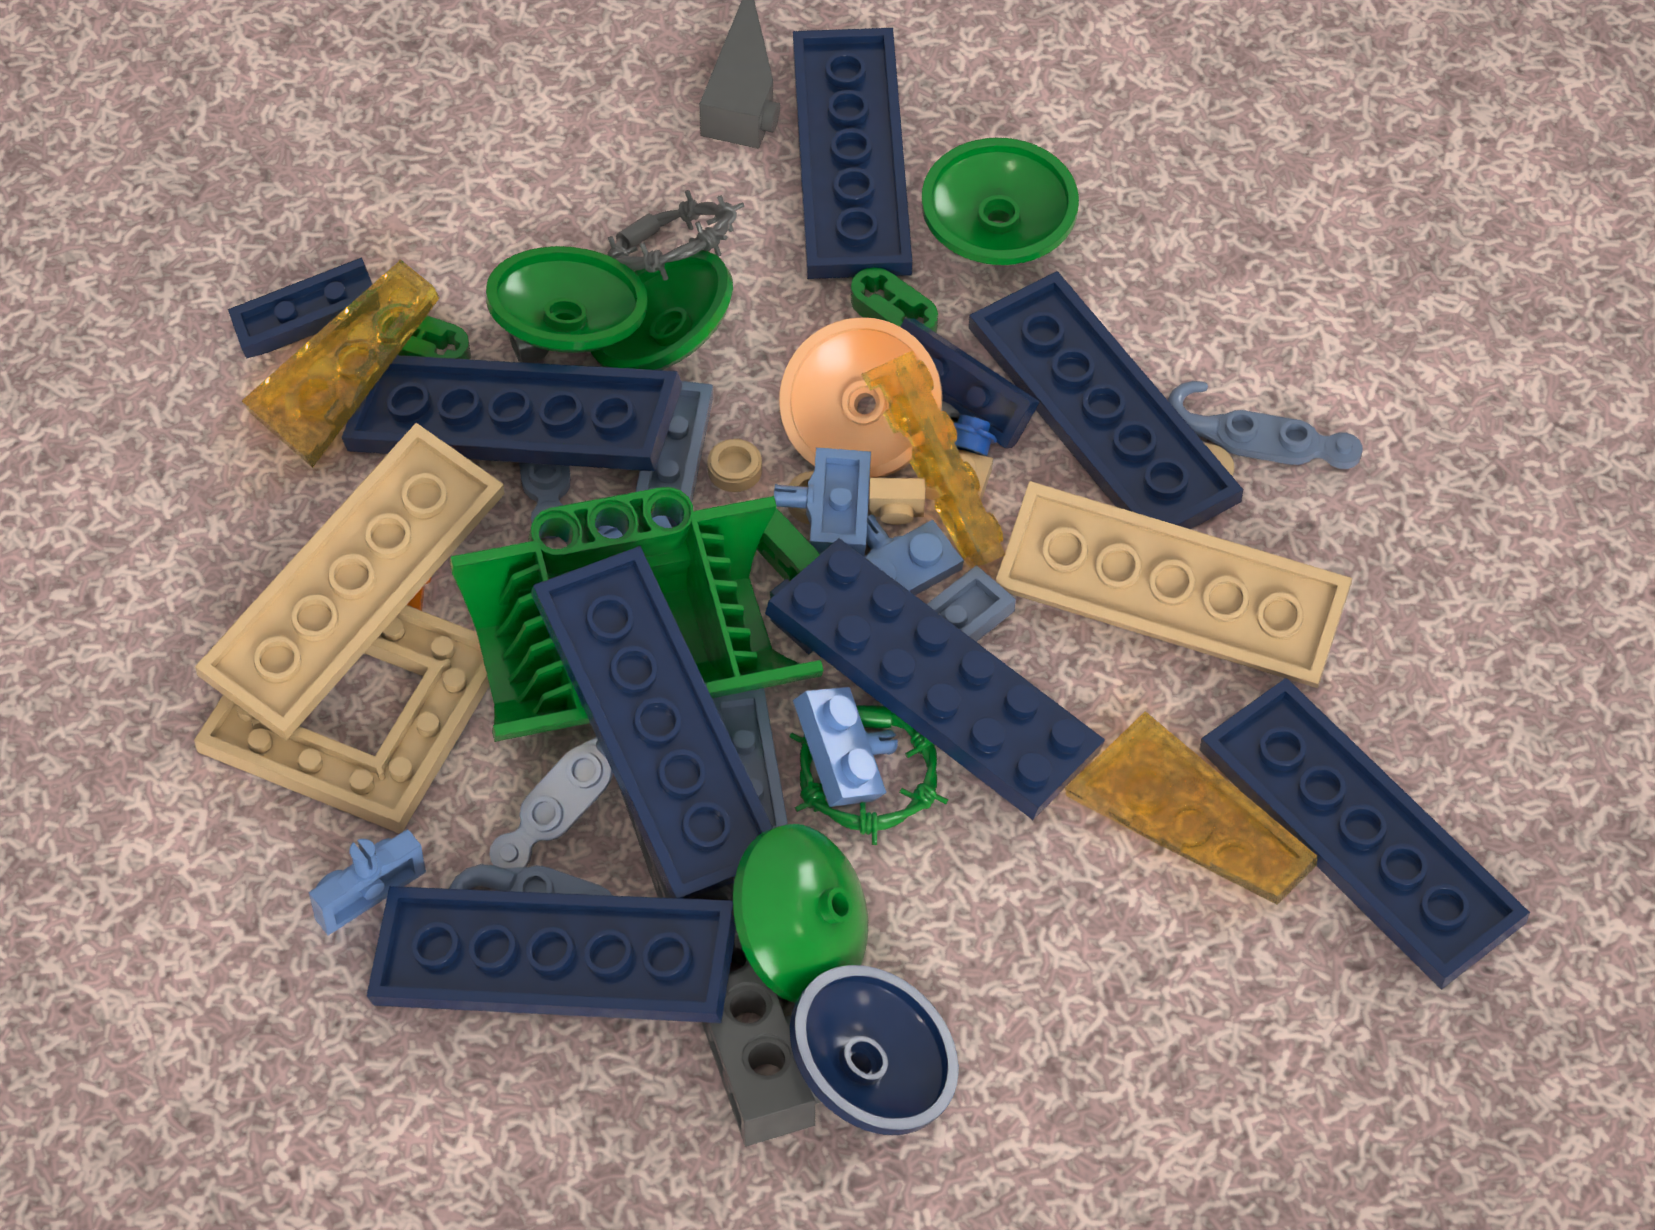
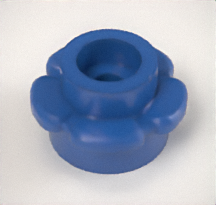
[945,415,997,456]

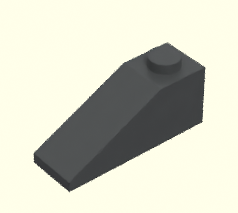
[699,0,780,149]

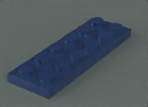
[793,28,913,279]
[969,271,1244,529]
[341,354,682,471]
[765,538,1105,820]
[531,546,773,899]
[1199,678,1530,990]
[366,886,736,1023]

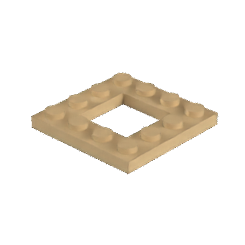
[194,605,490,834]

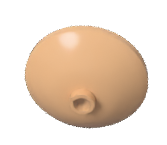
[779,317,942,478]

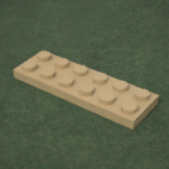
[195,423,505,741]
[996,481,1352,688]

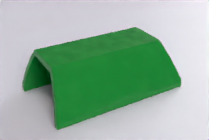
[450,487,824,742]

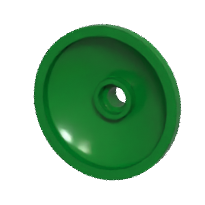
[921,137,1079,265]
[486,246,648,353]
[591,250,733,370]
[733,824,868,1003]

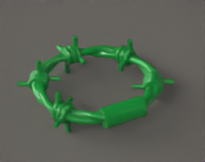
[790,705,948,845]

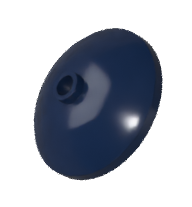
[790,965,959,1135]

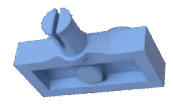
[774,447,871,557]
[865,515,964,595]
[793,687,898,807]
[308,829,426,935]

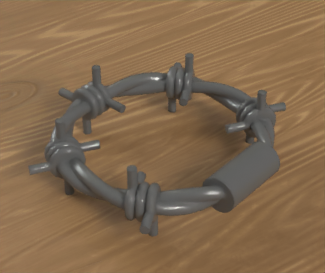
[607,190,745,280]

